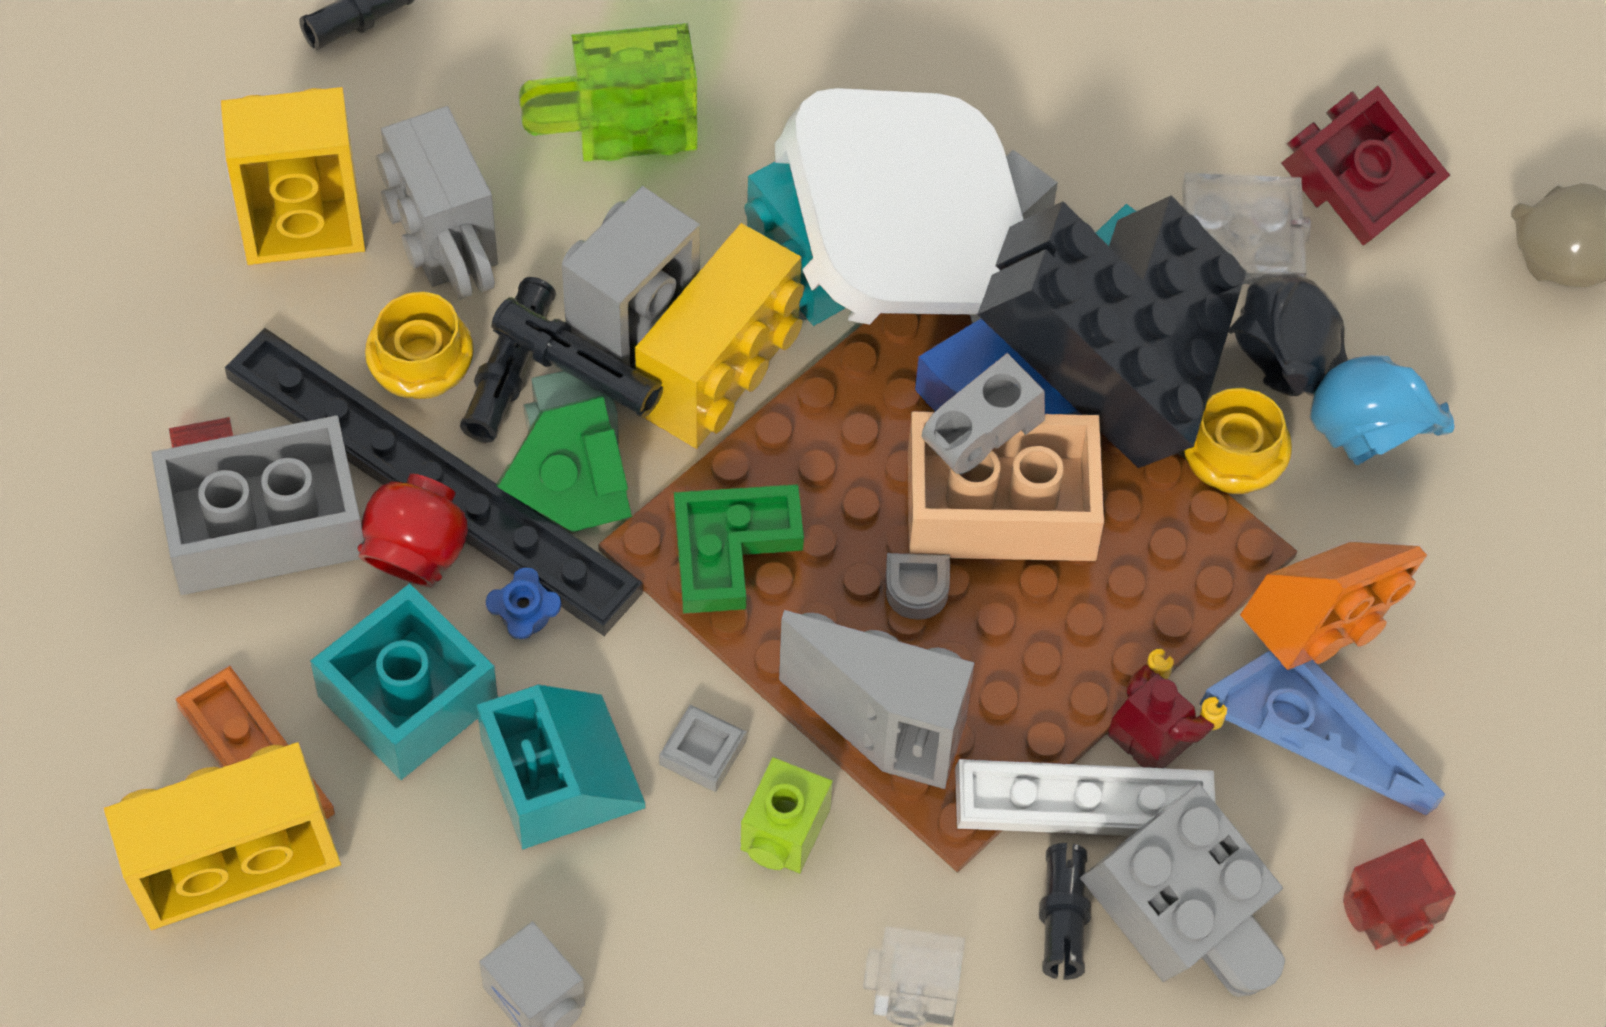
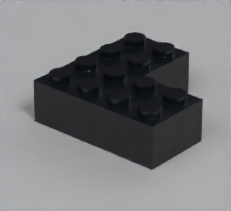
[977,195,1247,468]

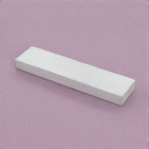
[955,759,1216,836]

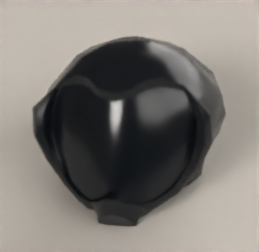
[1229,273,1348,396]

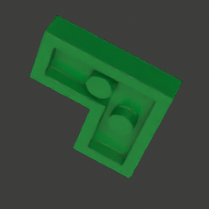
[674,484,804,614]

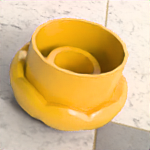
[365,291,474,399]
[1184,388,1292,494]

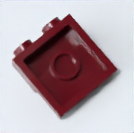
[1281,86,1451,246]

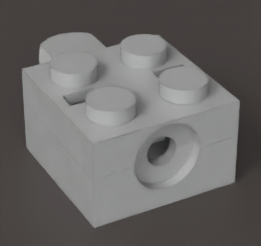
[376,106,498,300]
[1080,783,1285,997]

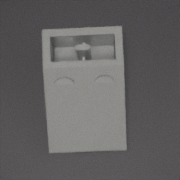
[779,610,974,789]

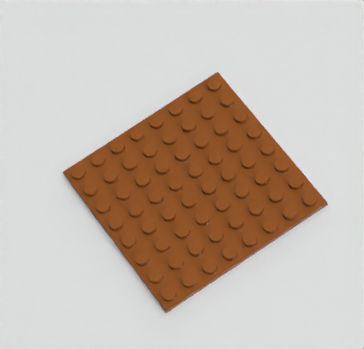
[598,313,1297,873]

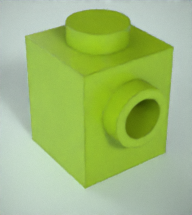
[740,757,833,874]

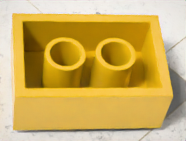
[220,87,365,265]
[635,223,804,449]
[103,742,341,931]

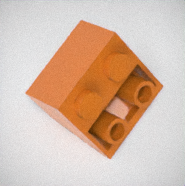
[1240,542,1427,670]

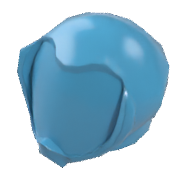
[1309,355,1455,466]

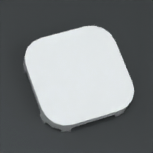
[775,88,1024,325]

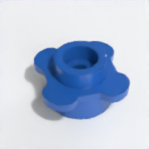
[486,568,561,639]

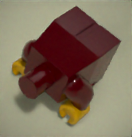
[1108,649,1227,768]

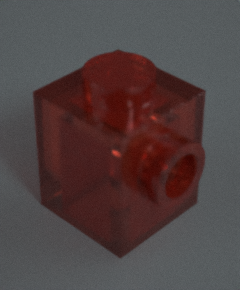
[1343,838,1456,950]

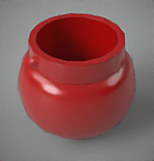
[357,474,468,588]

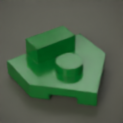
[496,396,632,532]

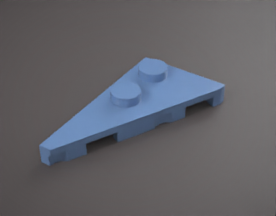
[1200,650,1445,815]

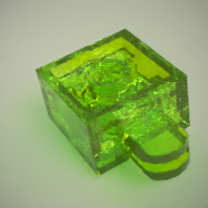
[518,23,697,162]

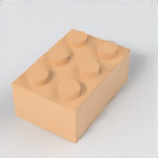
[908,412,1104,561]

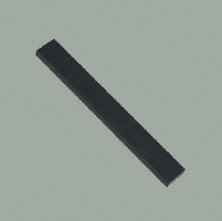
[225,328,643,636]

